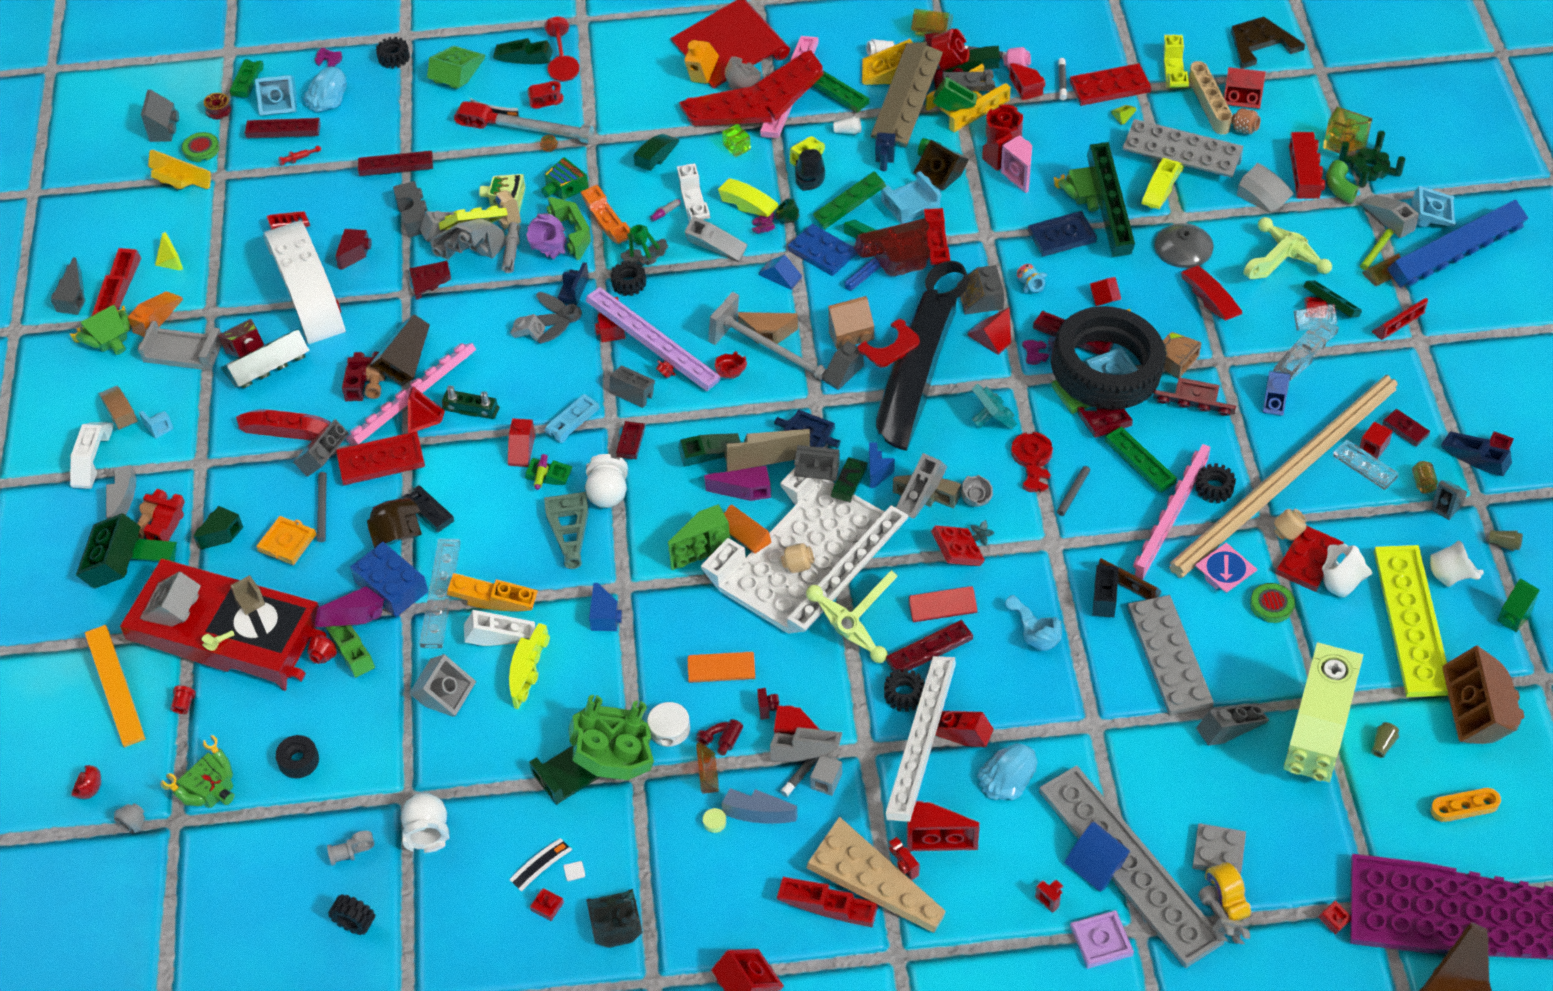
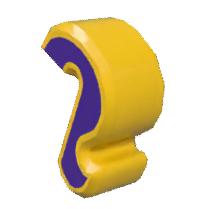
[1205,862,1251,921]

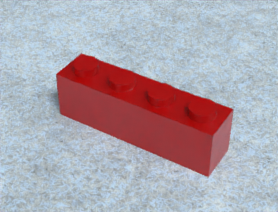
[1289,132,1325,199]

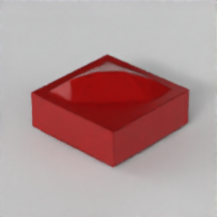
[1318,900,1351,935]

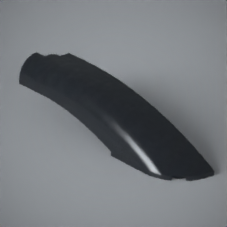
[876,289,957,451]

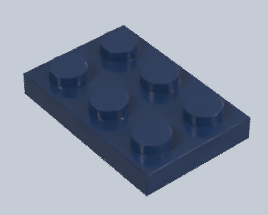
[1028,211,1097,257]

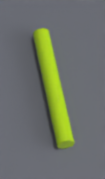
[1360,229,1393,270]

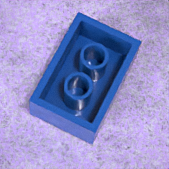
[350,542,428,617]

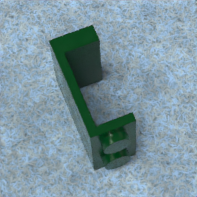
[529,746,600,805]

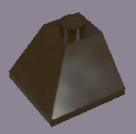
[913,140,969,190]

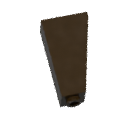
[370,314,430,386]

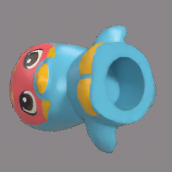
[1016,264,1047,293]

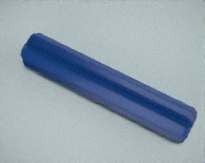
[844,252,888,291]

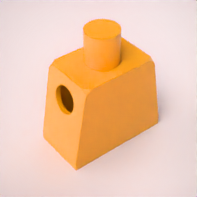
[685,40,719,84]

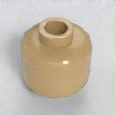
[1274,509,1307,540]
[781,543,814,573]

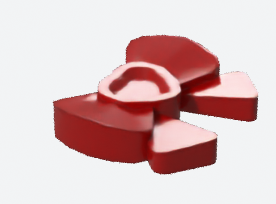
[1022,465,1051,492]

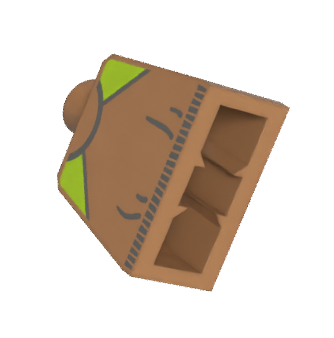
[1163,332,1201,379]

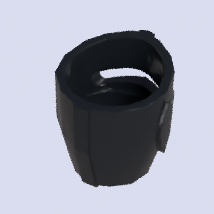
[795,149,825,191]

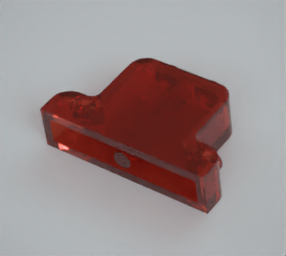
[854,218,931,276]

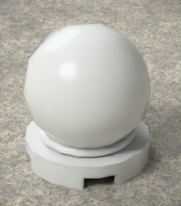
[585,454,628,508]
[401,793,450,853]

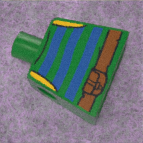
[541,157,589,200]

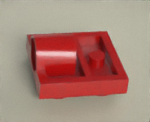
[931,525,985,566]

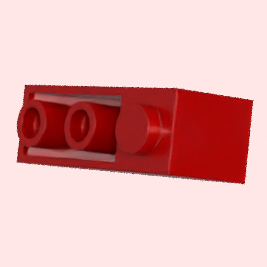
[935,711,994,747]

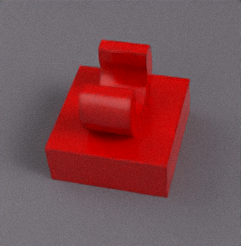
[1035,880,1063,913]
[530,888,564,921]

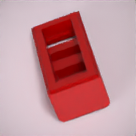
[266,211,310,229]

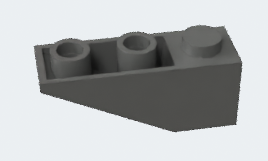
[51,257,85,315]
[293,419,349,477]
[1196,703,1269,746]

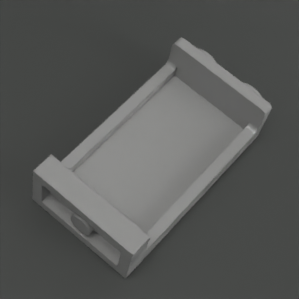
[138,321,222,371]

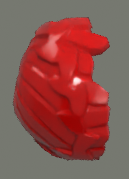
[715,351,747,379]

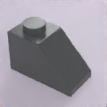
[823,341,864,390]
[1431,480,1467,520]

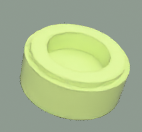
[703,808,726,833]

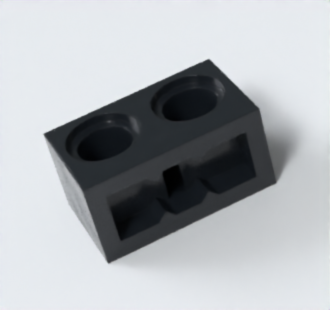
[1092,565,1119,617]

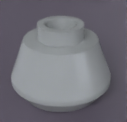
[114,803,145,834]

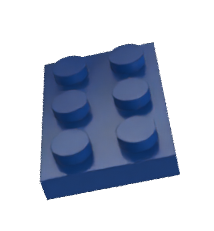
[788,224,857,276]

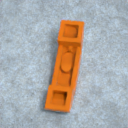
[581,185,630,244]

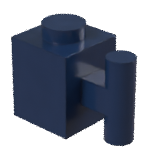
[875,132,896,171]

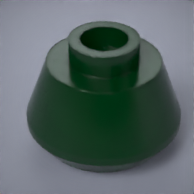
[775,198,800,223]

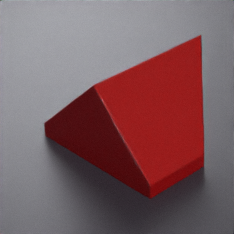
[968,307,1011,355]
[408,386,445,434]

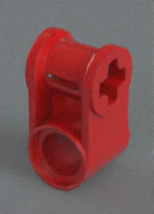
[527,81,564,109]

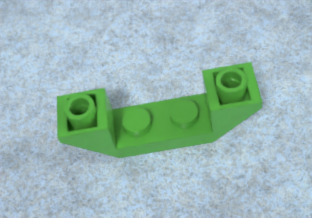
[546,197,591,260]

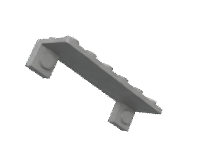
[1123,119,1243,177]

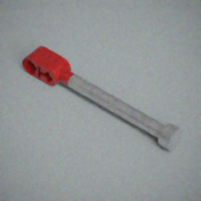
[454,101,594,144]

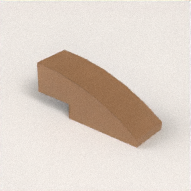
[98,385,137,429]

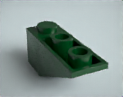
[678,433,741,467]

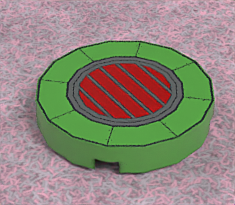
[182,132,219,162]
[1250,583,1295,623]

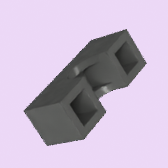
[393,181,428,238]

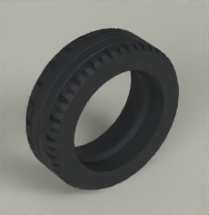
[1051,306,1166,410]

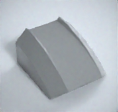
[1237,163,1293,213]

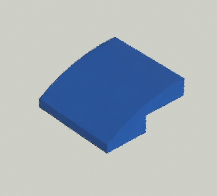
[1064,822,1130,892]

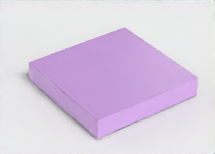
[1070,910,1134,969]

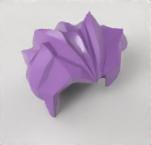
[526,213,566,260]

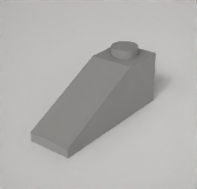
[896,453,947,519]

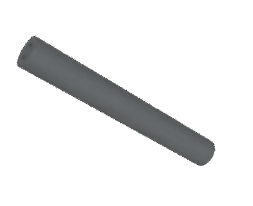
[1057,466,1090,516]

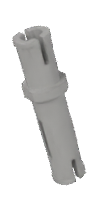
[501,222,521,273]

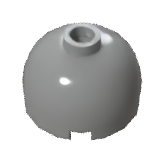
[725,56,762,90]

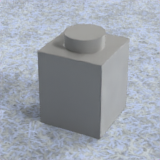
[810,755,842,796]

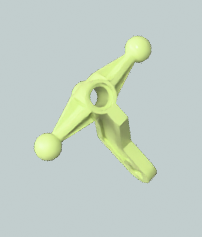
[1243,217,1332,279]
[806,570,897,663]

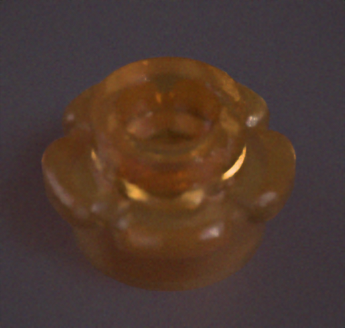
[540,135,558,152]

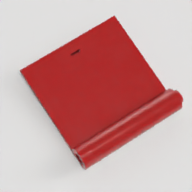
[671,0,790,89]

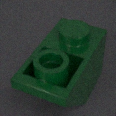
[193,506,243,550]

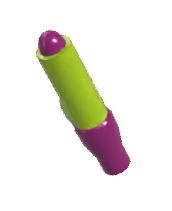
[534,454,549,490]

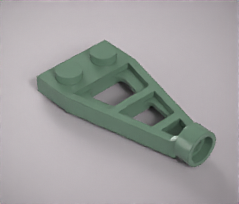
[544,492,589,569]

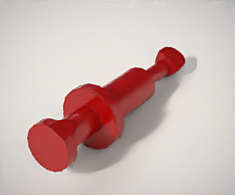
[278,146,321,166]

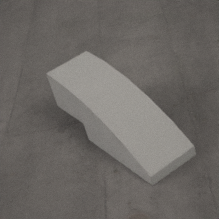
[106,465,136,519]
[770,727,842,761]

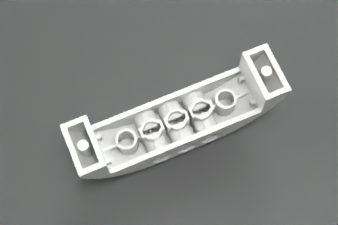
[263,220,346,344]

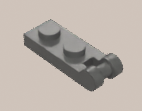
[942,69,995,91]

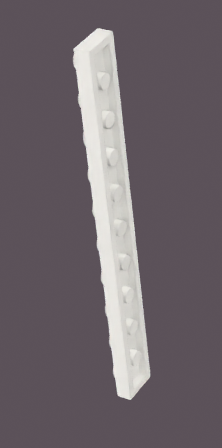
[886,656,956,822]

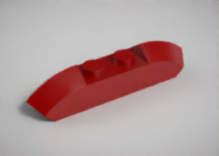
[236,409,331,441]

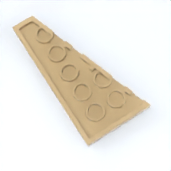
[807,817,946,933]

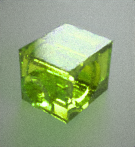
[722,124,751,157]

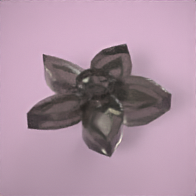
[970,520,995,546]

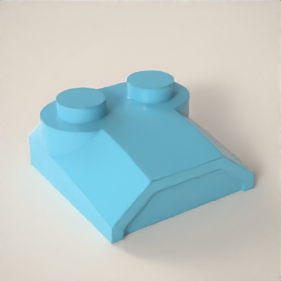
[1412,186,1456,227]

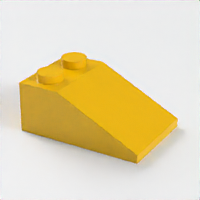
[862,39,913,85]

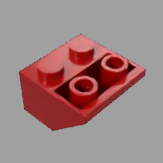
[1224,67,1266,109]

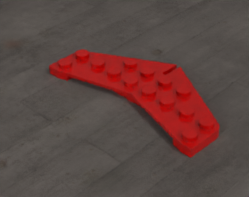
[679,50,824,126]

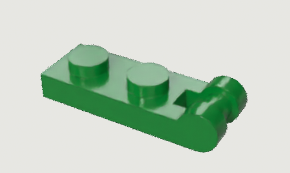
[229,59,264,97]

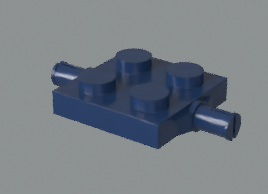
[774,409,841,448]

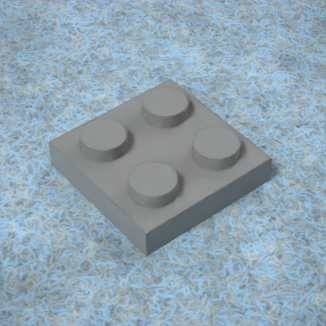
[1192,823,1246,875]

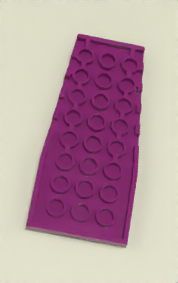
[1350,854,1553,960]

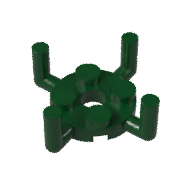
[1339,131,1406,187]

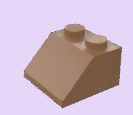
[828,296,874,349]

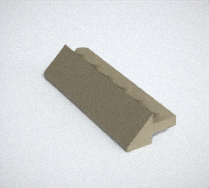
[870,42,943,148]

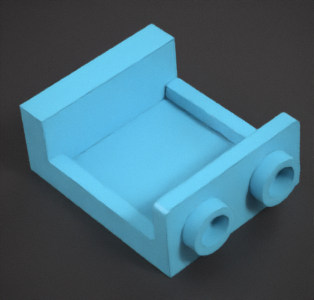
[881,171,941,224]

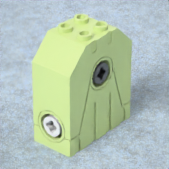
[1283,642,1363,782]

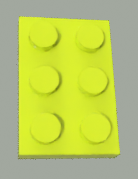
[438,206,508,230]

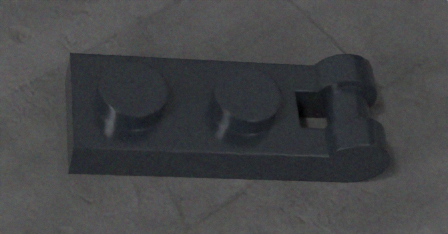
[402,485,454,533]

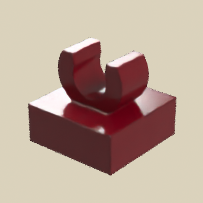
[757,688,779,720]

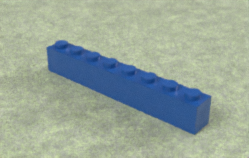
[1388,199,1529,288]

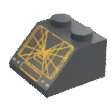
[957,265,1004,315]

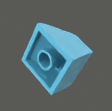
[255,75,297,115]

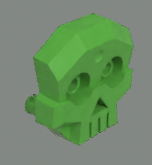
[569,695,654,780]

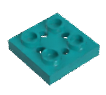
[972,383,1017,429]

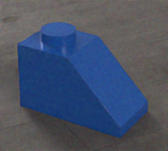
[589,583,622,631]

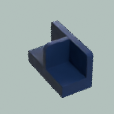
[558,262,589,306]

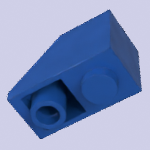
[1263,370,1290,415]

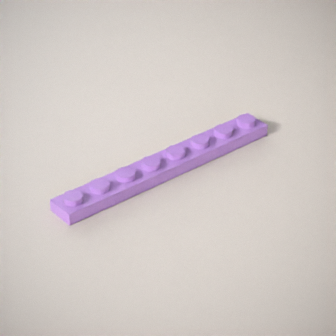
[586,287,721,391]

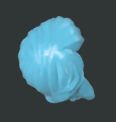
[1005,595,1062,651]

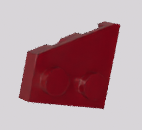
[409,261,451,300]
[1078,407,1133,438]

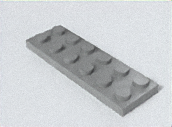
[1127,595,1214,716]

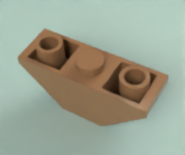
[738,312,798,344]

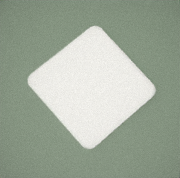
[564,861,585,881]

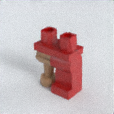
[137,489,185,541]

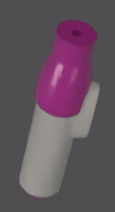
[650,199,681,221]

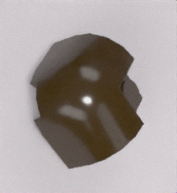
[367,498,422,548]

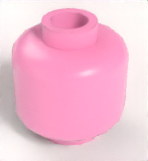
[1003,47,1031,69]

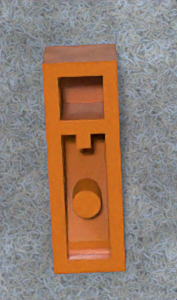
[127,291,183,337]

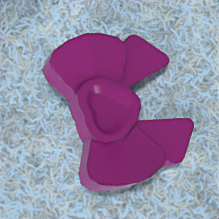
[315,47,342,67]
[752,212,775,234]
[1022,340,1049,365]

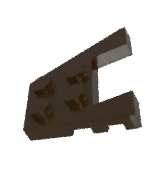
[1231,17,1305,69]

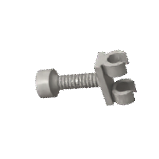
[1198,885,1250,944]

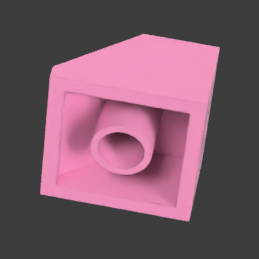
[1001,135,1032,193]

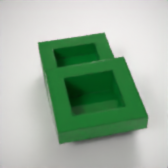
[525,458,572,485]

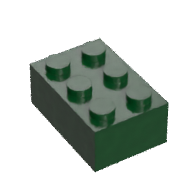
[76,513,141,589]

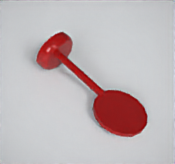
[544,16,580,82]

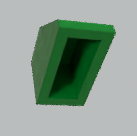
[933,77,977,111]
[1497,578,1540,632]

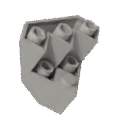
[430,218,506,260]

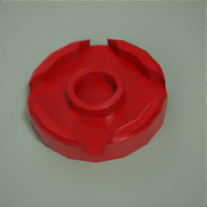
[1011,432,1053,467]

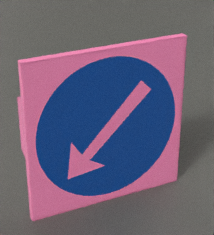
[1195,543,1257,593]

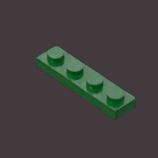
[812,71,869,113]
[813,171,886,230]
[1105,426,1177,493]

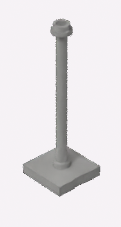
[708,292,827,380]

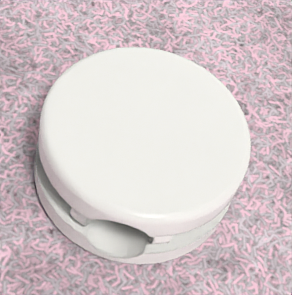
[647,702,690,747]

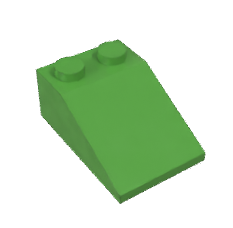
[427,45,485,88]

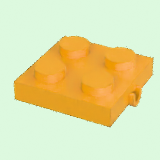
[256,516,317,566]

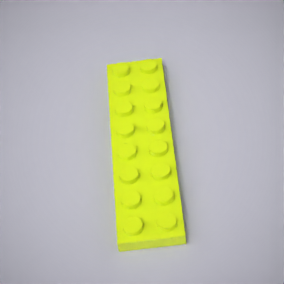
[1374,545,1449,697]

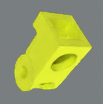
[790,136,825,166]

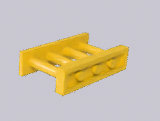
[926,64,1011,132]

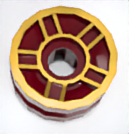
[203,92,231,120]

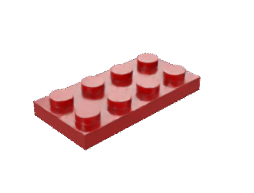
[1070,63,1151,106]
[336,431,425,485]

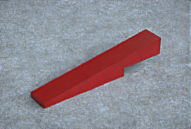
[92,248,141,316]

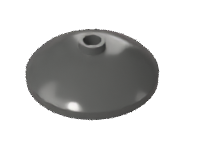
[1155,223,1214,268]

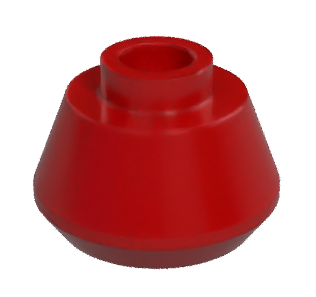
[308,635,337,664]

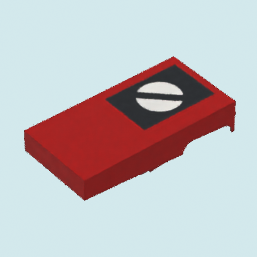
[120,558,327,691]

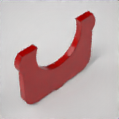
[857,319,920,367]

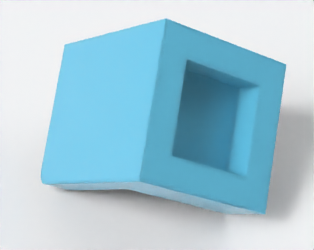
[139,411,173,439]

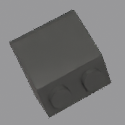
[141,90,179,142]

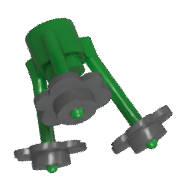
[621,224,668,265]

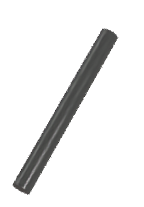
[317,472,327,542]

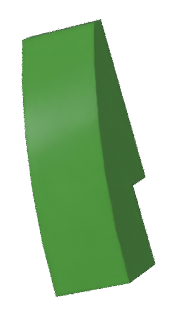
[326,625,375,678]

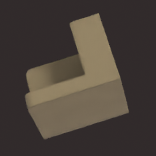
[231,575,265,615]

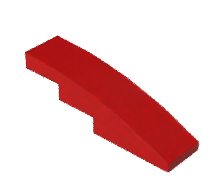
[1181,266,1242,321]
[777,877,878,928]

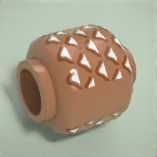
[1231,108,1261,135]

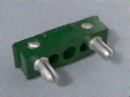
[442,385,500,419]

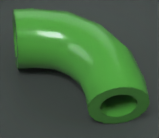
[1326,160,1359,204]

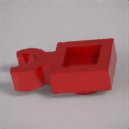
[889,837,920,880]

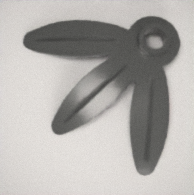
[536,292,582,343]

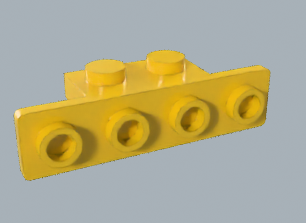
[148,150,211,189]

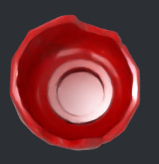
[71,765,102,799]

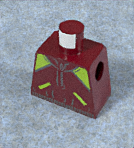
[217,319,264,358]

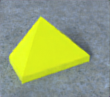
[155,232,183,270]

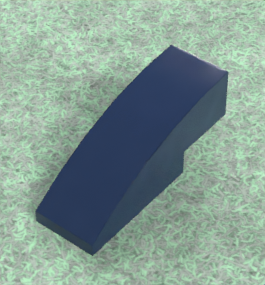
[1441,431,1512,476]

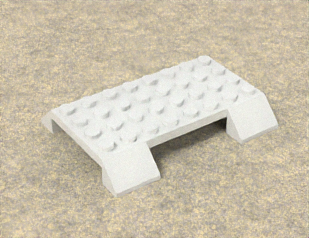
[701,468,908,633]

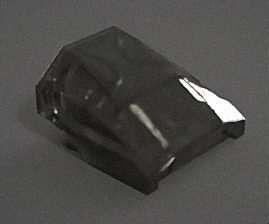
[586,889,642,948]

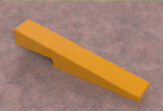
[85,625,146,748]

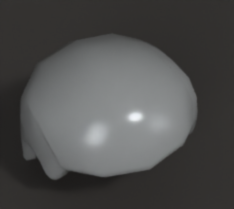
[961,475,993,507]

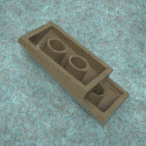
[724,429,810,472]

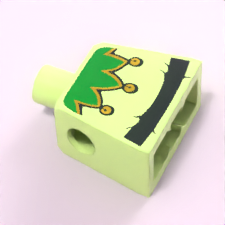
[479,174,526,212]

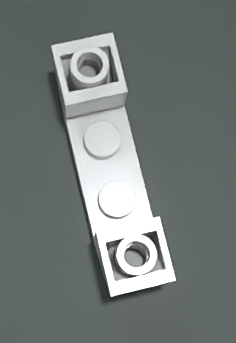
[677,164,710,222]
[70,422,114,489]

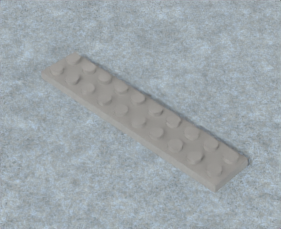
[1039,765,1224,969]

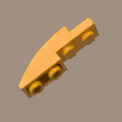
[447,573,538,612]

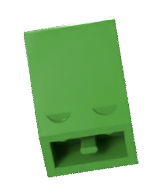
[668,504,730,570]

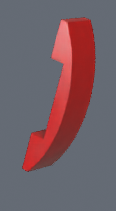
[924,208,951,265]

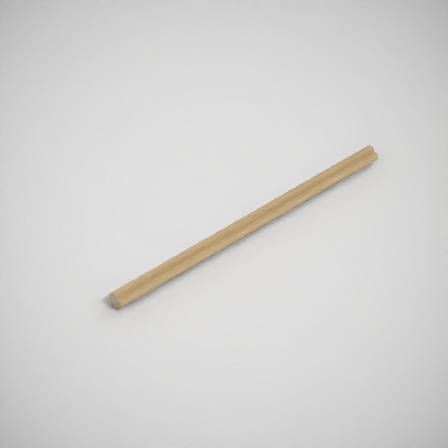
[1169,375,1398,578]

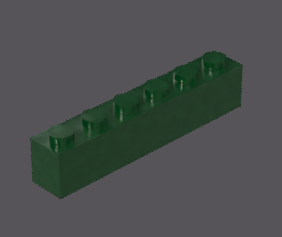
[1087,142,1135,257]

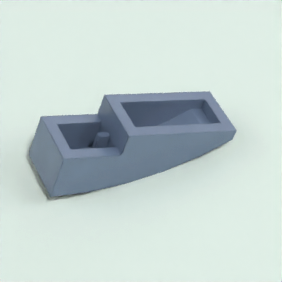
[722,788,798,824]

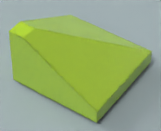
[1111,105,1136,125]

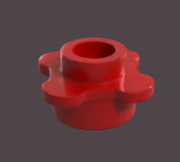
[656,360,676,378]

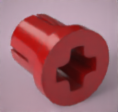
[170,685,196,714]

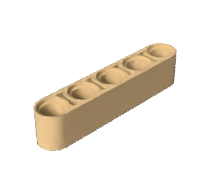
[1189,61,1232,135]

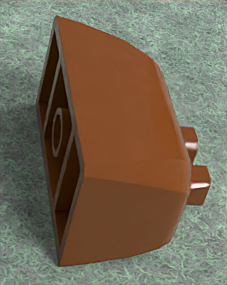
[1442,645,1525,744]

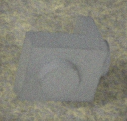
[510,314,545,341]

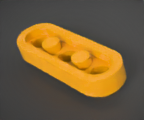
[1431,788,1501,822]

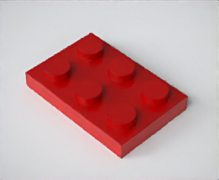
[1276,526,1344,592]

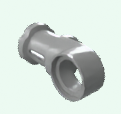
[327,831,374,865]

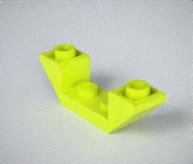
[1164,35,1189,88]

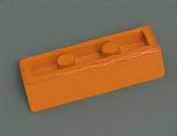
[724,504,772,554]
[688,652,755,683]

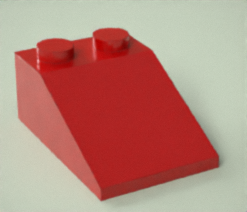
[906,801,979,851]

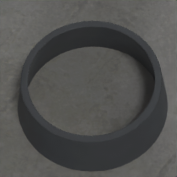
[925,261,969,299]

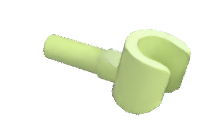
[202,631,234,651]

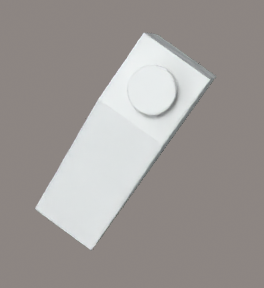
[464,610,535,646]

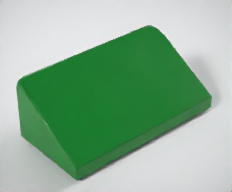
[844,219,886,248]
[131,539,177,562]

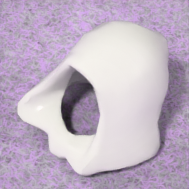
[1430,541,1484,587]
[1322,544,1372,598]

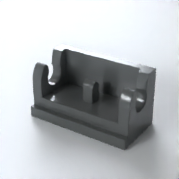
[609,365,655,408]
[794,445,840,481]

